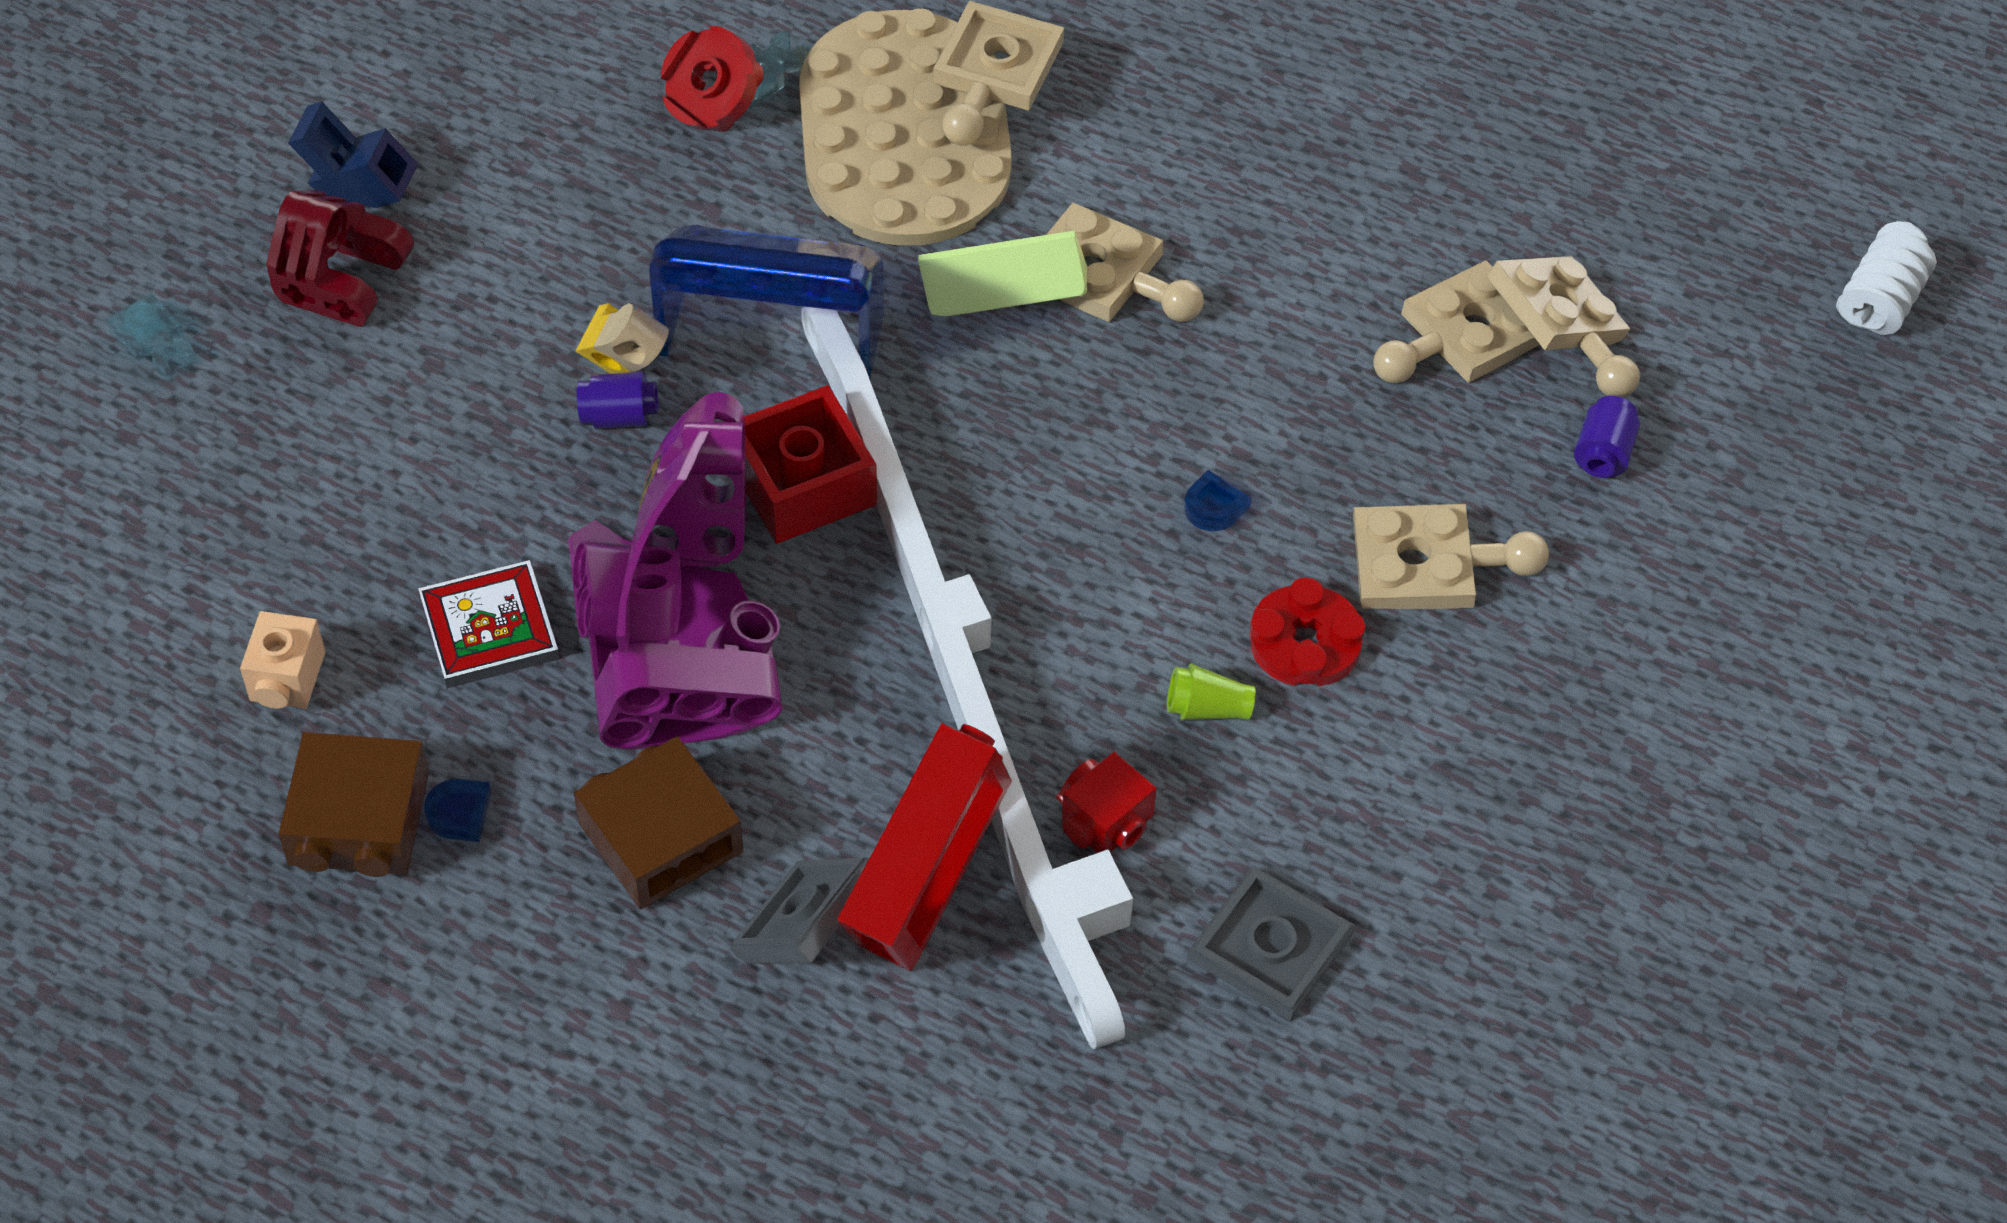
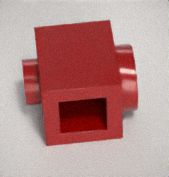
[1056,751,1157,853]

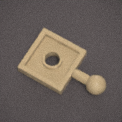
[933,1,1064,146]
[1046,203,1204,323]
[1487,256,1640,398]
[1373,260,1540,383]
[1353,504,1549,609]

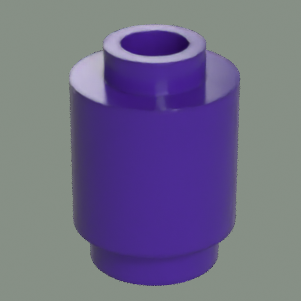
[577,371,659,429]
[1574,396,1640,478]

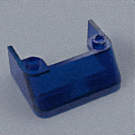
[649,225,884,381]

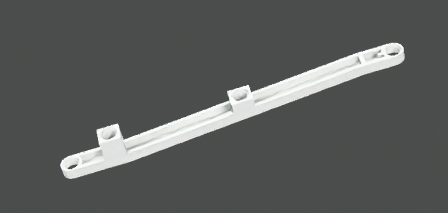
[801,300,1133,1049]

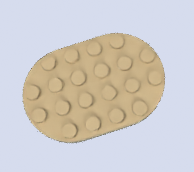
[799,9,1011,245]

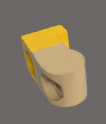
[575,303,669,373]

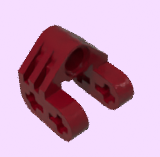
[266,190,414,327]

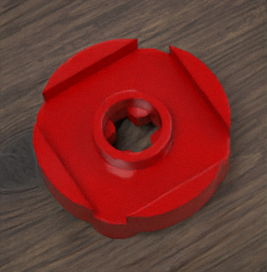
[661,26,764,132]
[1249,577,1365,686]

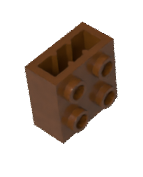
[278,732,429,877]
[574,736,744,910]

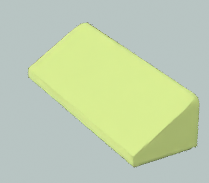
[918,231,1087,316]

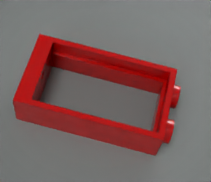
[837,723,1012,972]

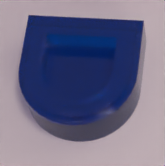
[1184,470,1252,531]
[424,779,492,843]

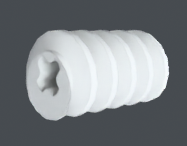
[1836,221,1937,335]

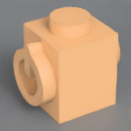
[240,611,325,709]

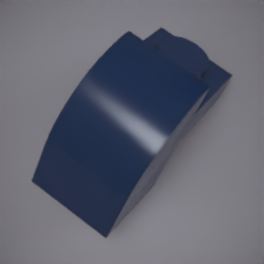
[288,101,418,208]

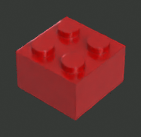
[745,385,877,544]

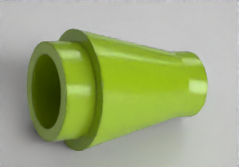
[1167,663,1256,721]

